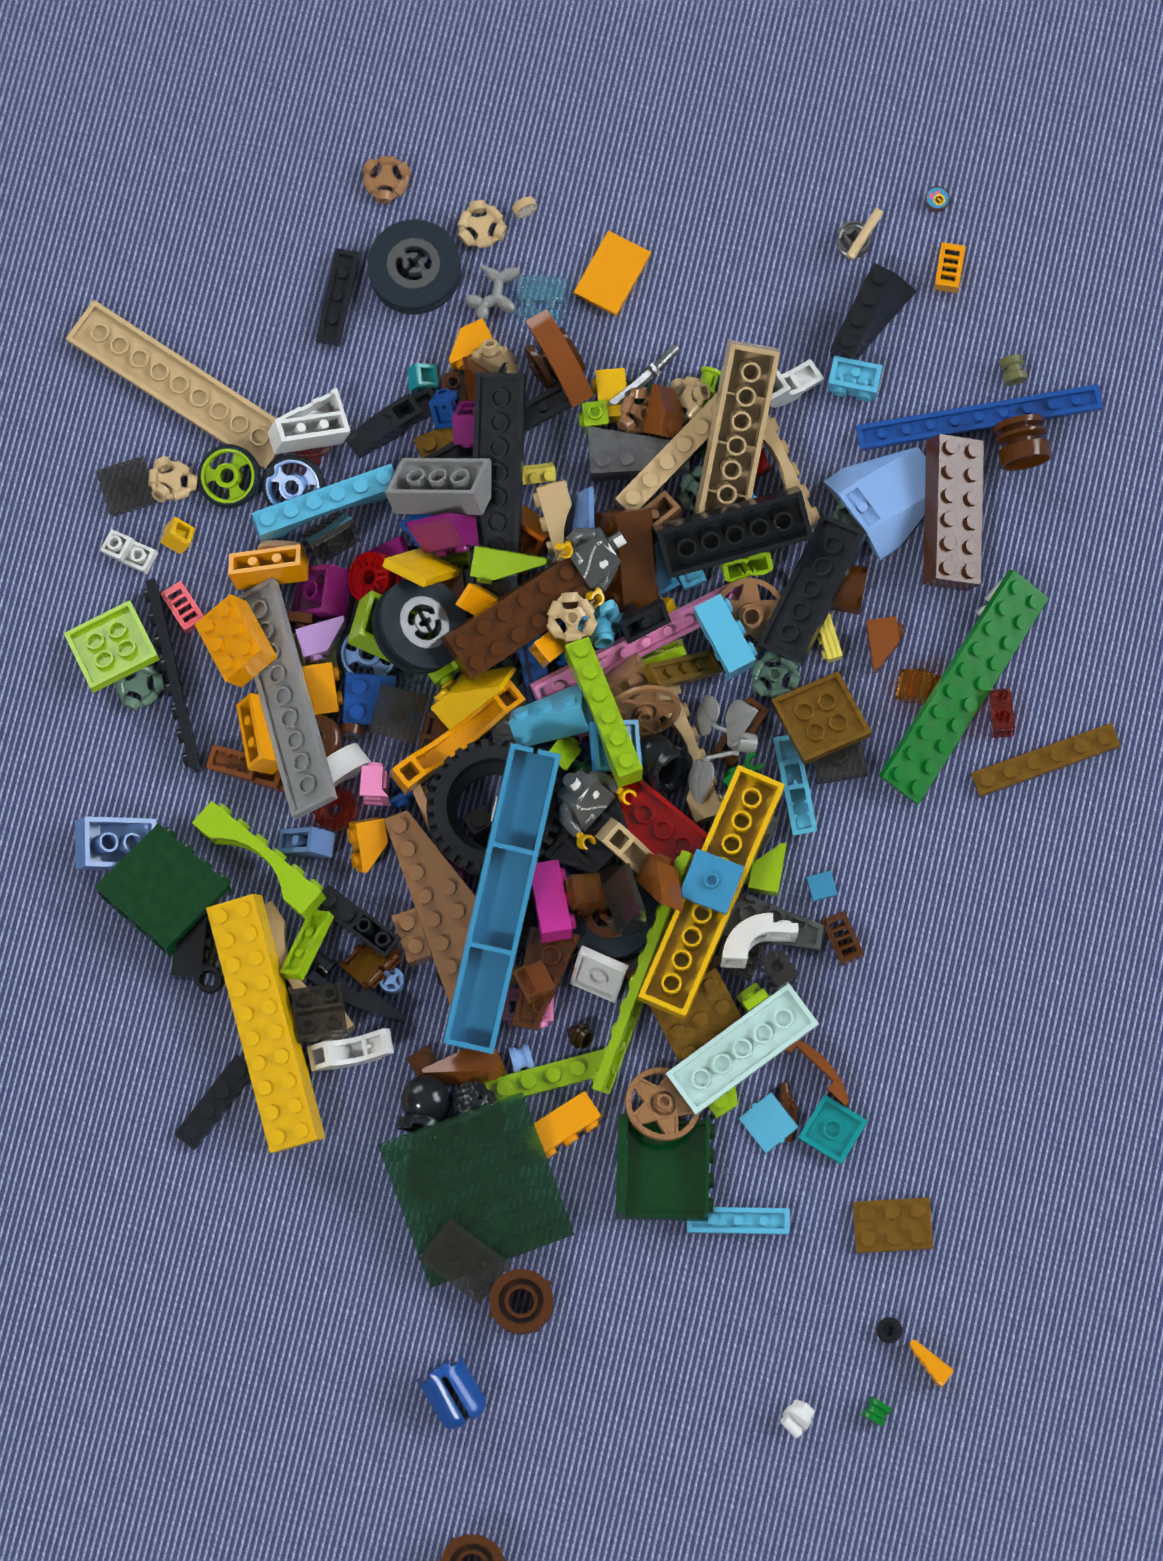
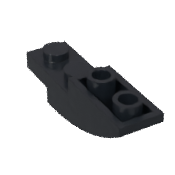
[346,387,434,459]
[317,884,402,959]

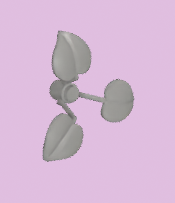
[688,695,758,805]

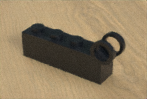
[171,912,223,994]

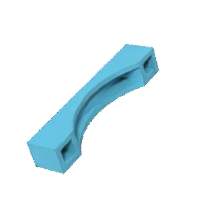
[252,464,395,542]

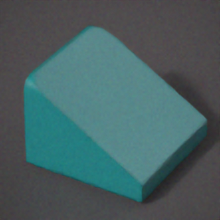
[407,363,439,391]

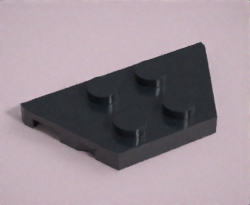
[543,793,628,875]

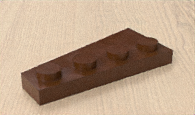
[512,926,581,1031]

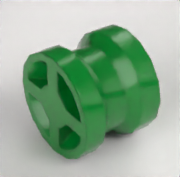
[860,1396,893,1427]

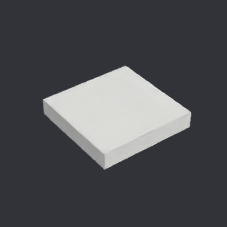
[569,945,629,1003]

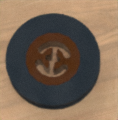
[568,865,658,962]

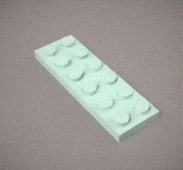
[666,983,819,1115]

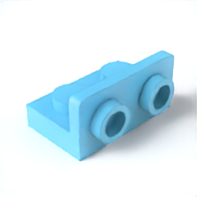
[828,356,883,402]

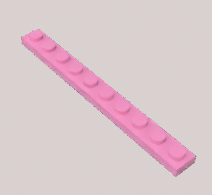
[530,576,751,700]

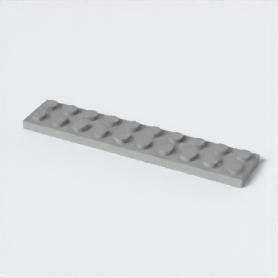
[236,577,338,819]

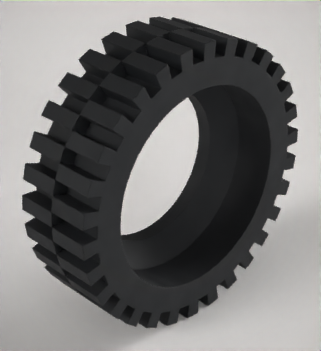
[426,738,561,876]

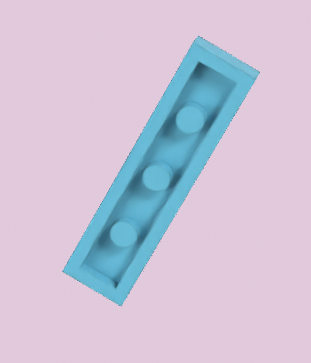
[687,1207,790,1235]

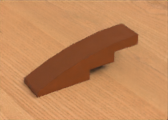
[205,744,285,793]

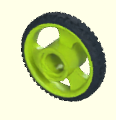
[197,444,261,508]

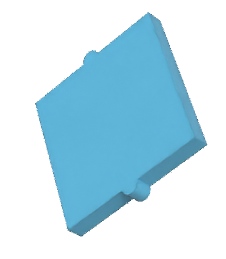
[739,1092,799,1153]

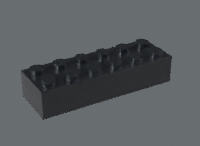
[654,486,814,579]

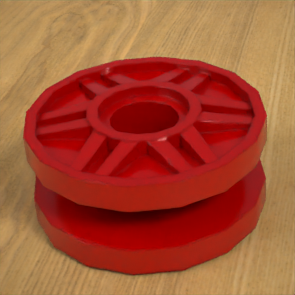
[348,551,402,601]

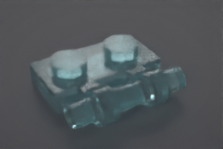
[515,275,568,321]

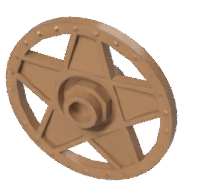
[718,578,781,651]
[614,685,681,737]
[625,1067,700,1141]

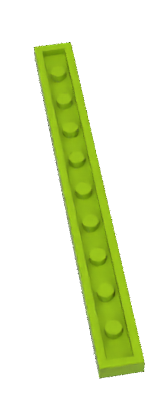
[592,850,694,1095]

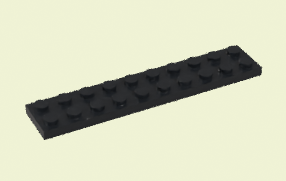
[468,372,526,619]

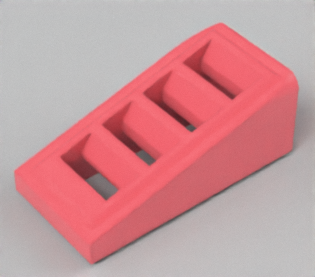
[160,581,204,635]

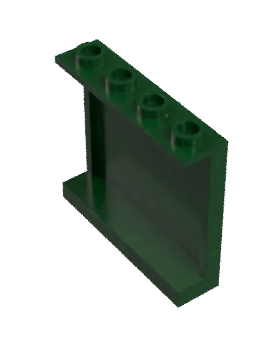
[95,824,233,957]
[616,1114,715,1221]

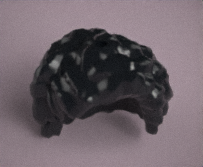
[450,1081,506,1140]

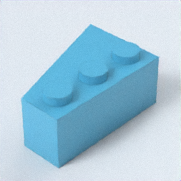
[693,594,757,681]
[509,684,592,747]

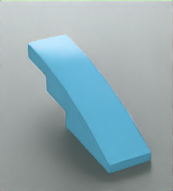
[773,735,817,836]

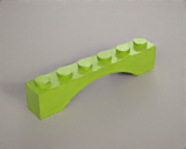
[564,637,643,788]
[192,801,326,921]

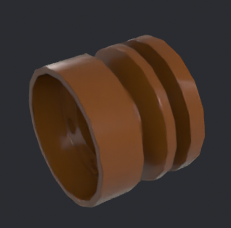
[524,326,586,390]
[993,414,1052,471]

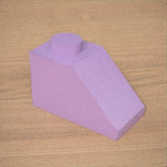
[295,616,347,664]

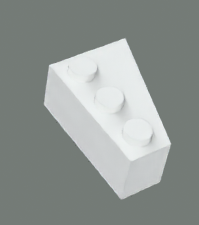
[267,388,351,454]

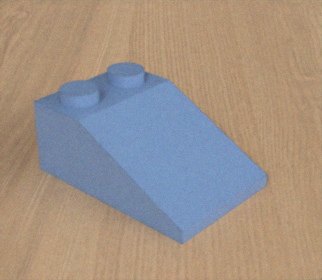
[564,487,594,539]
[75,816,156,871]

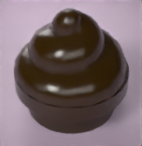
[567,1024,593,1049]

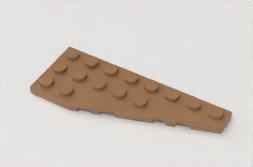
[384,810,521,1006]

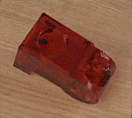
[989,688,1016,738]

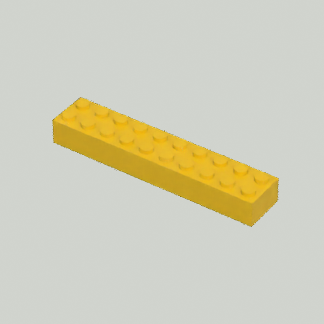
[638,765,785,1020]
[206,894,326,1153]

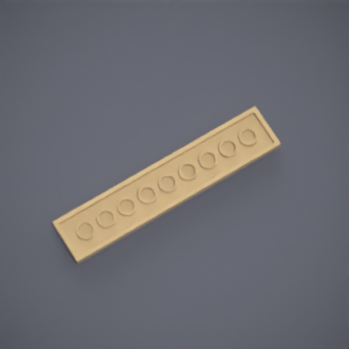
[66,300,278,471]

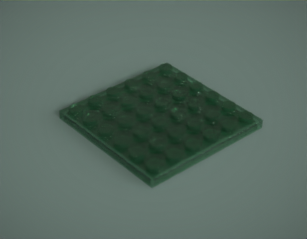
[378,1092,574,1288]

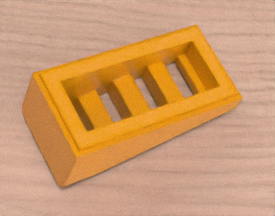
[934,242,966,293]
[909,1339,954,1388]

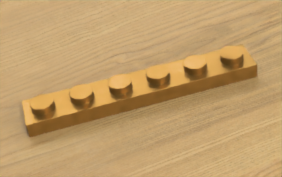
[970,723,1121,798]

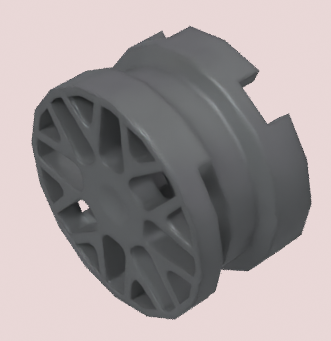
[836,221,871,259]

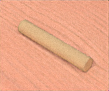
[846,208,883,261]

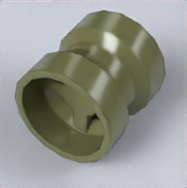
[999,354,1028,386]

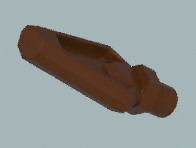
[777,1083,798,1142]

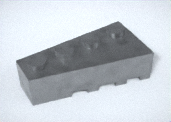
[588,426,690,482]

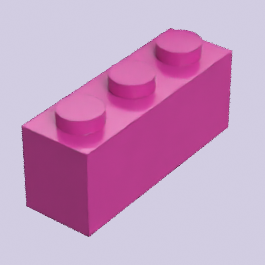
[531,860,576,943]

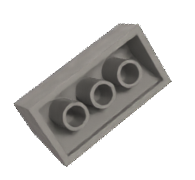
[385,458,491,515]

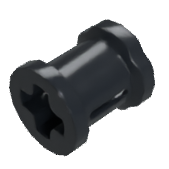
[311,947,338,979]

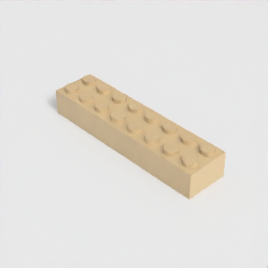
[694,339,780,514]

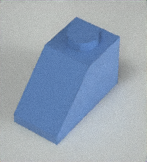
[278,827,335,859]

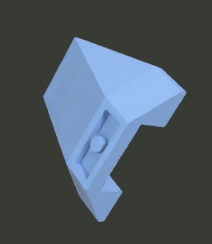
[823,447,926,561]

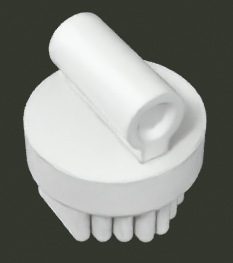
[780,1399,815,1438]

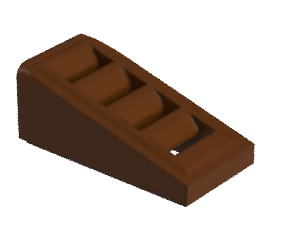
[821,911,864,967]

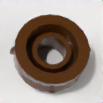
[489,1269,554,1335]
[440,1534,505,1561]

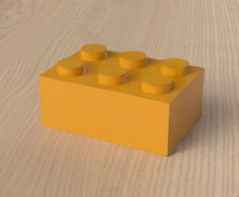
[194,594,278,688]

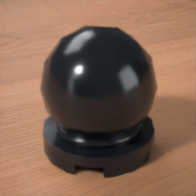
[640,733,693,794]
[396,1075,450,1136]

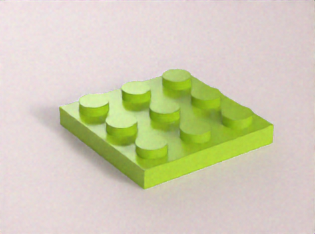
[64,600,160,693]

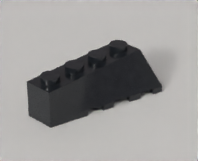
[830,263,917,360]

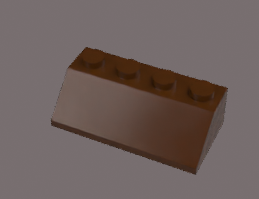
[594,508,659,612]

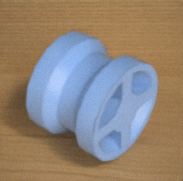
[379,968,405,995]
[508,1043,534,1072]

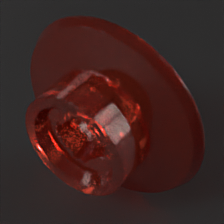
[287,446,331,467]
[314,787,358,831]

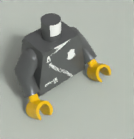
[555,527,627,606]
[557,770,636,850]

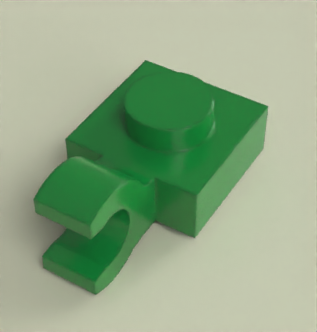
[723,752,763,790]

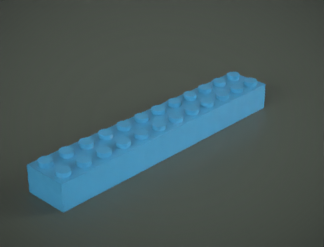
[443,743,561,1054]

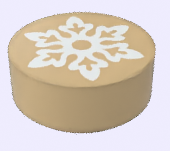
[512,196,538,218]

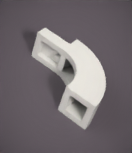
[770,359,824,408]
[327,743,371,787]
[720,913,798,968]
[307,1028,394,1071]

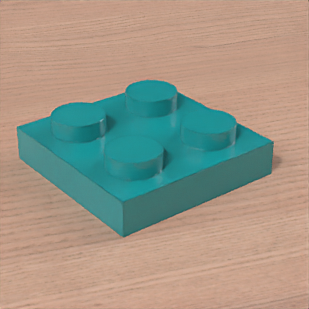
[798,1094,868,1165]

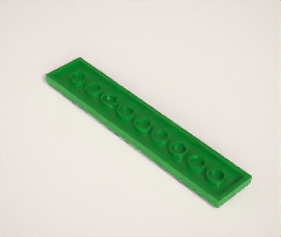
[878,569,1049,804]

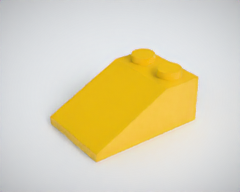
[430,666,516,730]

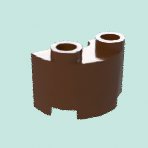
[831,564,868,615]

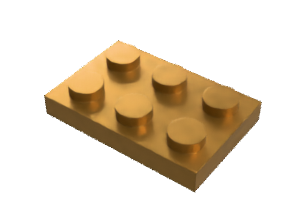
[853,1197,933,1254]

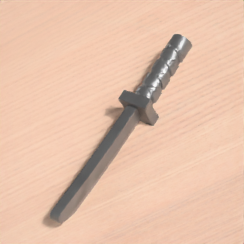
[608,345,680,406]

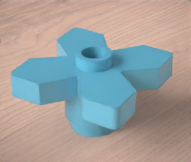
[578,599,623,649]

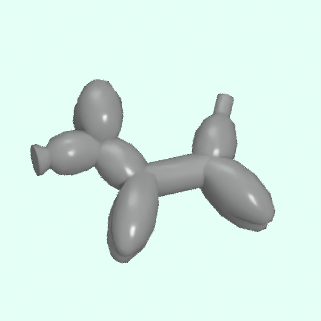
[466,264,520,322]

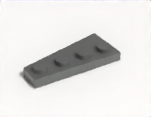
[721,892,824,951]

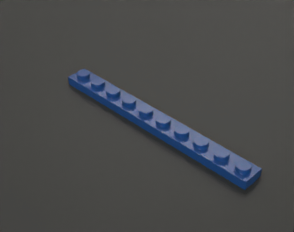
[856,384,1103,451]

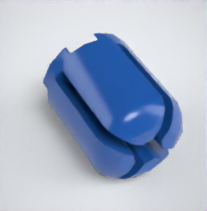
[416,1354,487,1429]

